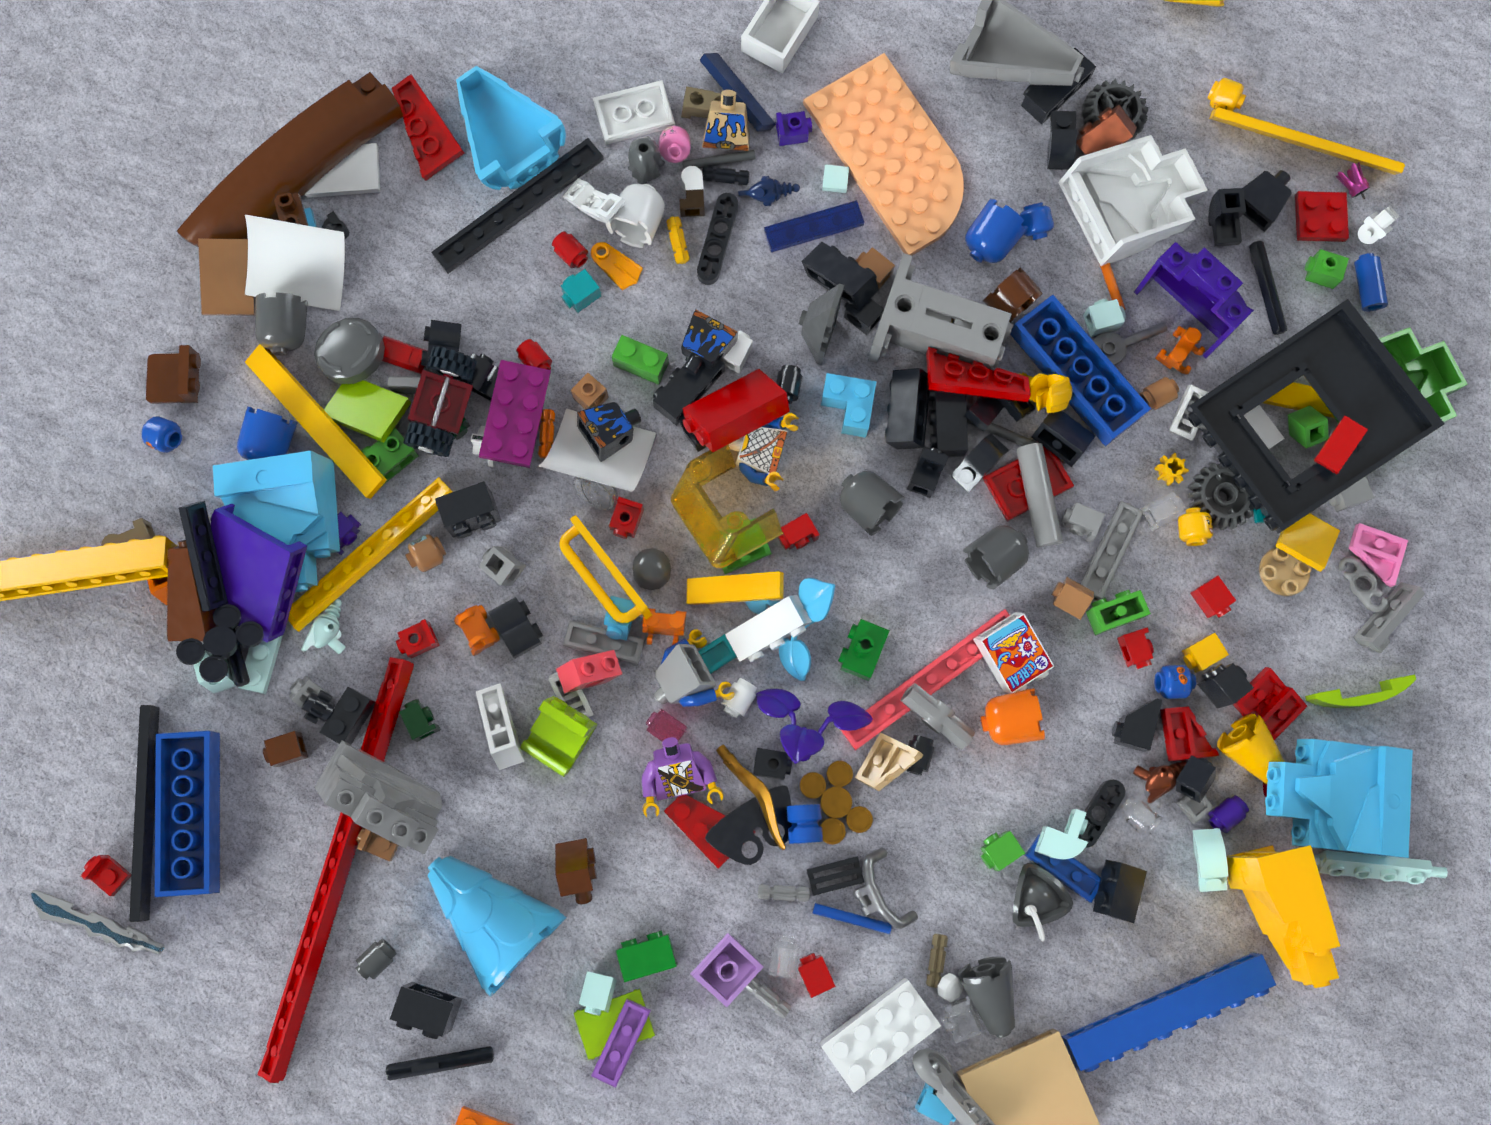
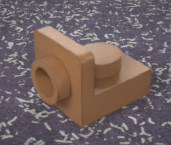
[357,828,399,861]

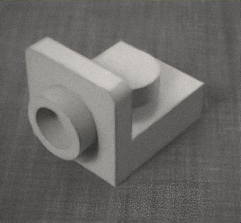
[289,675,333,707]

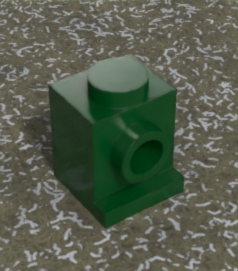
[399,699,441,742]

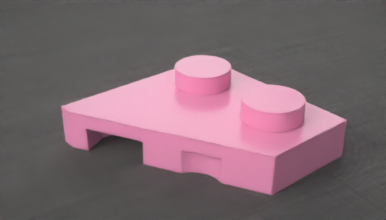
[1349,523,1408,587]

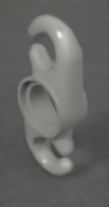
[1339,556,1388,612]

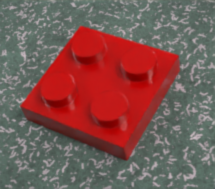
[1295,191,1349,242]

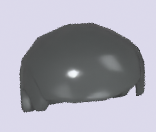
[632,548,671,590]

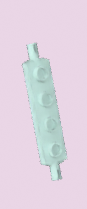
[1314,850,1448,884]

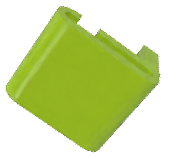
[520,696,597,777]

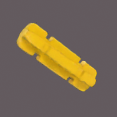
[666,216,690,264]

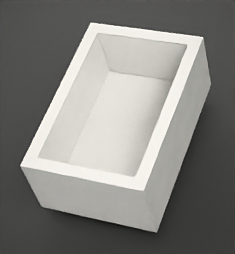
[741,0,820,74]

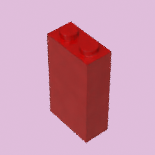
[682,369,790,452]

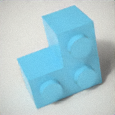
[821,373,876,438]

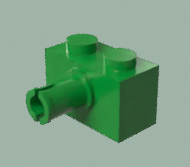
[838,619,890,681]

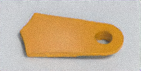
[591,242,643,290]

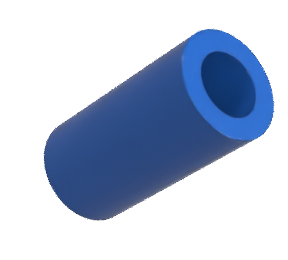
[1354,253,1388,312]

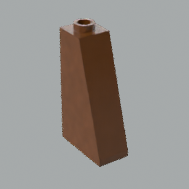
[167,540,217,641]

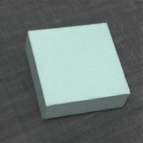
[822,165,849,193]

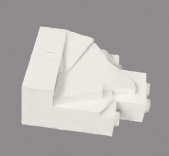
[1058,135,1208,266]

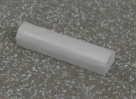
[1016,443,1063,548]

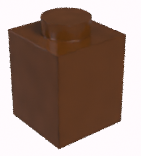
[263,731,309,767]

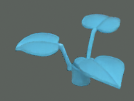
[745,573,835,681]

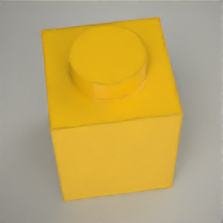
[1182,633,1229,673]

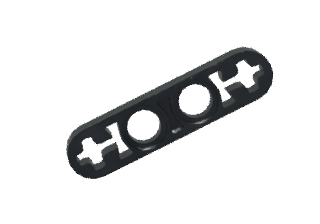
[697,193,738,285]

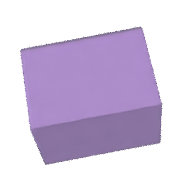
[690,933,763,1007]

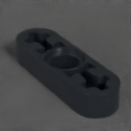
[1078,779,1125,848]

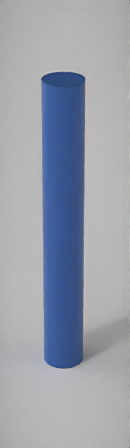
[812,903,892,934]

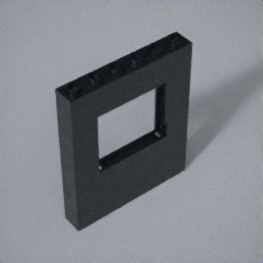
[1187,299,1445,534]

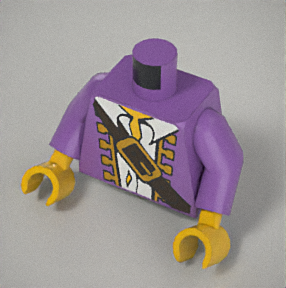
[642,737,724,817]

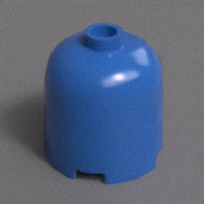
[965,199,1029,263]
[237,406,298,460]

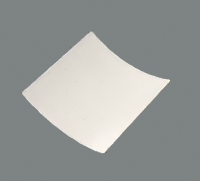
[245,215,345,311]
[539,409,656,492]

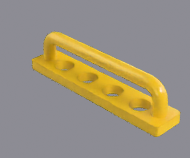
[559,514,652,623]

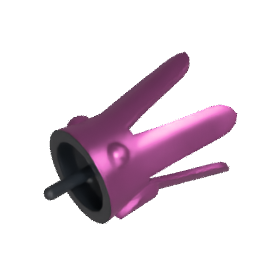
[1336,162,1370,199]

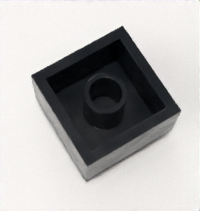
[435,481,502,539]
[390,982,463,1039]

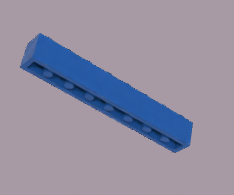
[1061,952,1276,1073]

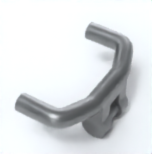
[852,847,918,929]

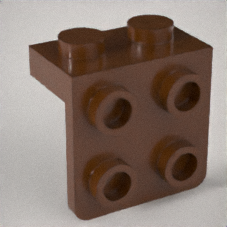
[146,345,201,404]

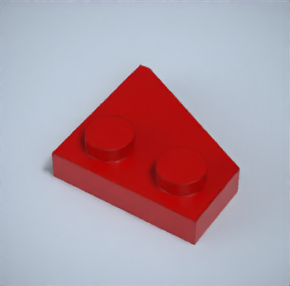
[1160,706,1219,761]

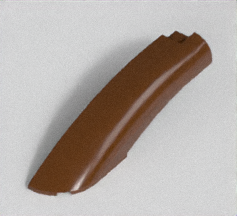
[177,72,403,247]

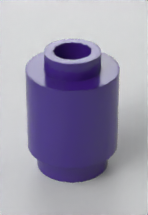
[1208,795,1249,833]

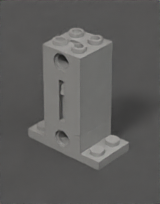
[868,253,1013,369]

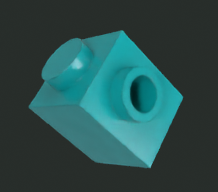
[561,269,601,313]

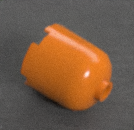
[980,688,1045,745]

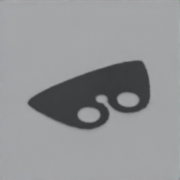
[705,785,792,865]

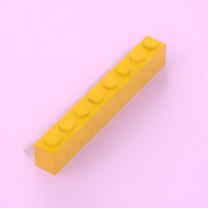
[0,535,177,601]

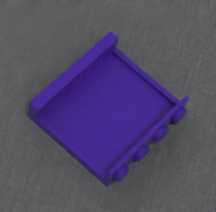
[211,504,307,643]

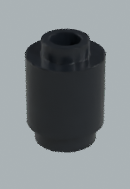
[776,365,803,404]
[907,735,934,776]

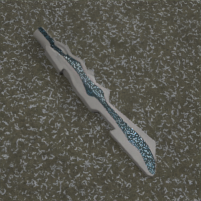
[31,890,164,955]

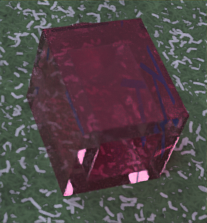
[645,709,688,742]

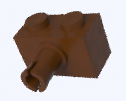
[555,838,597,905]

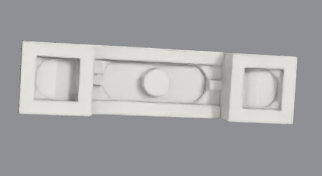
[562,178,625,223]

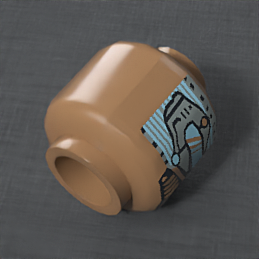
[405,534,446,572]

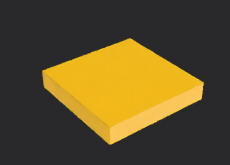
[1275,513,1340,572]

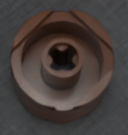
[983,267,1043,323]

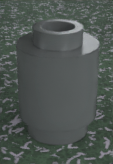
[355,938,397,980]

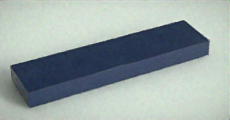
[700,53,776,132]

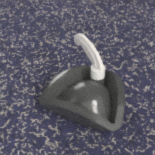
[1013,863,1073,941]

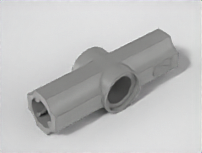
[900,683,976,750]

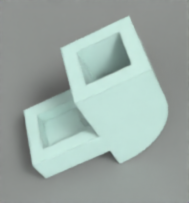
[1035,809,1088,859]
[1193,828,1228,892]

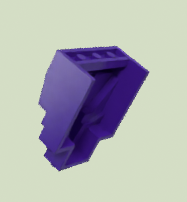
[1134,242,1254,359]

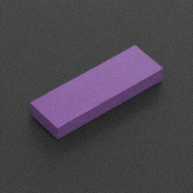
[591,998,651,1088]

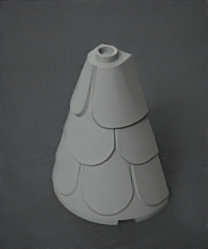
[950,0,1084,86]

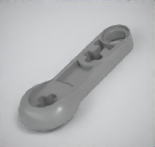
[912,1048,995,1125]

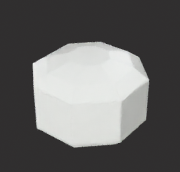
[938,973,963,1003]

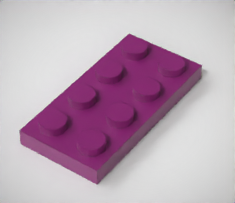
[479,360,551,468]

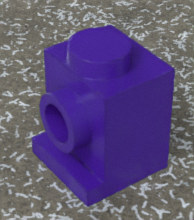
[775,111,812,146]
[337,511,361,555]

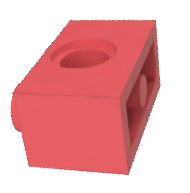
[556,650,622,694]

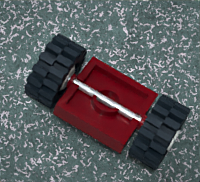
[403,347,477,457]

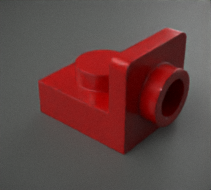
[81,855,131,896]

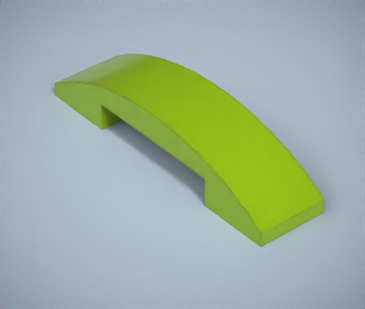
[1305,674,1416,708]

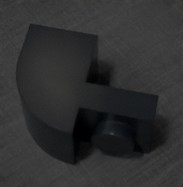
[1047,111,1077,170]
[1208,188,1246,247]
[951,433,1009,492]
[907,446,948,498]

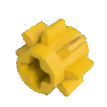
[1154,453,1189,486]

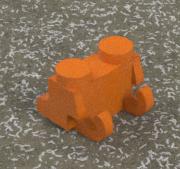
[1155,326,1205,375]
[454,605,500,656]
[642,608,686,645]

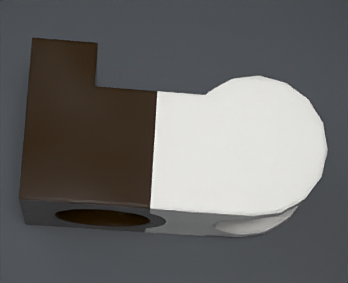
[679,166,705,217]

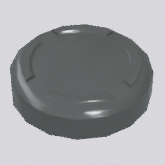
[314,318,385,384]

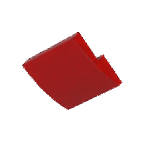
[1233,667,1307,740]

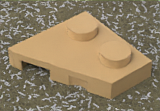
[855,733,923,791]

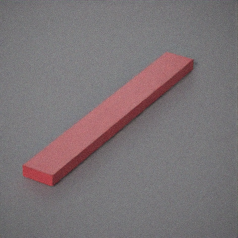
[840,609,1010,750]

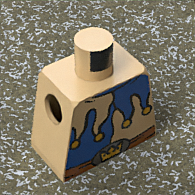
[702,90,750,151]

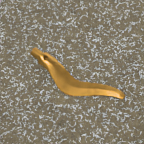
[716,744,786,850]

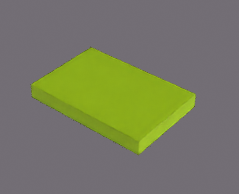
[324,380,411,443]

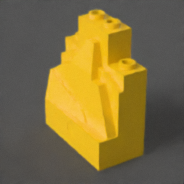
[1226,845,1340,988]

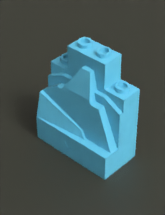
[213,451,340,592]
[1265,739,1413,858]

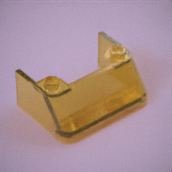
[671,445,783,568]

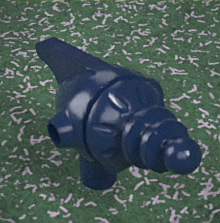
[738,176,800,206]

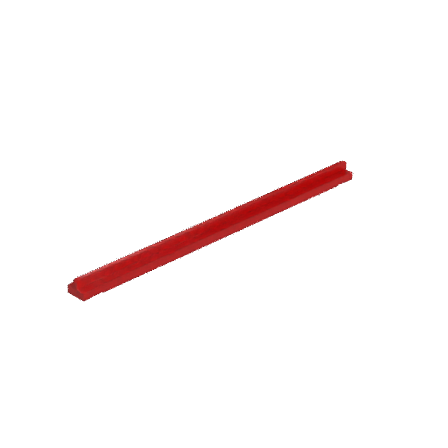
[257,657,414,1083]

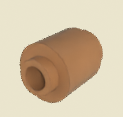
[1139,377,1179,410]

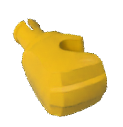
[1019,372,1073,413]

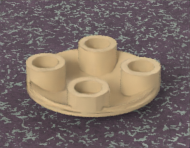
[1259,547,1312,596]

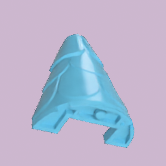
[456,66,566,190]
[428,856,566,997]

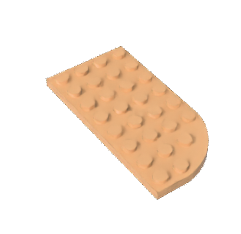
[803,53,964,256]

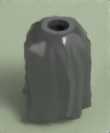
[628,136,665,184]

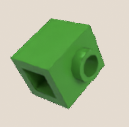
[1305,249,1349,289]
[1288,406,1329,449]
[980,831,1025,871]

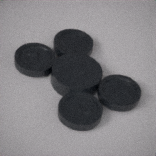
[176,604,264,683]

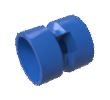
[787,804,823,844]

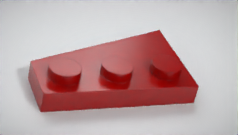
[664,794,756,869]

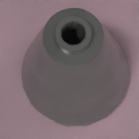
[958,957,1015,1038]

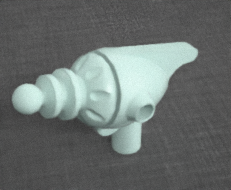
[301,599,346,654]

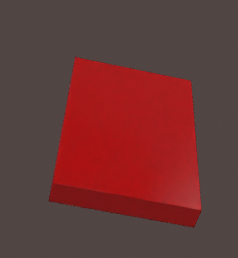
[983,446,1074,522]

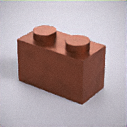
[1076,105,1137,155]

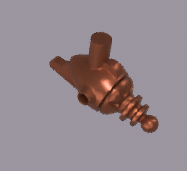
[1133,761,1187,803]

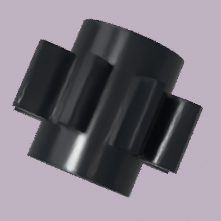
[301,690,335,724]

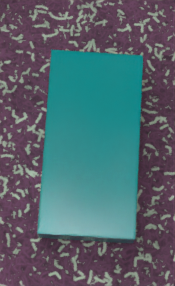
[698,634,737,674]

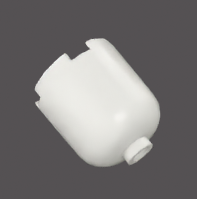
[606,184,665,248]

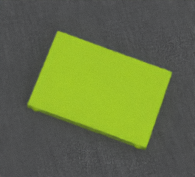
[573,989,655,1060]

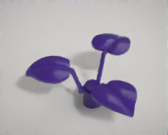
[756,689,873,764]

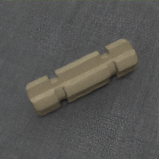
[926,934,948,988]

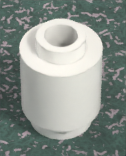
[721,678,757,718]

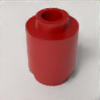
[552,231,588,268]
[516,339,552,370]

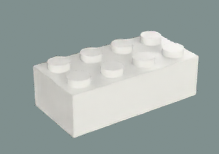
[819,977,941,1093]

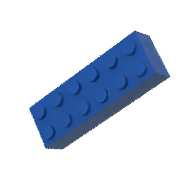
[1010,295,1151,447]
[155,731,220,897]

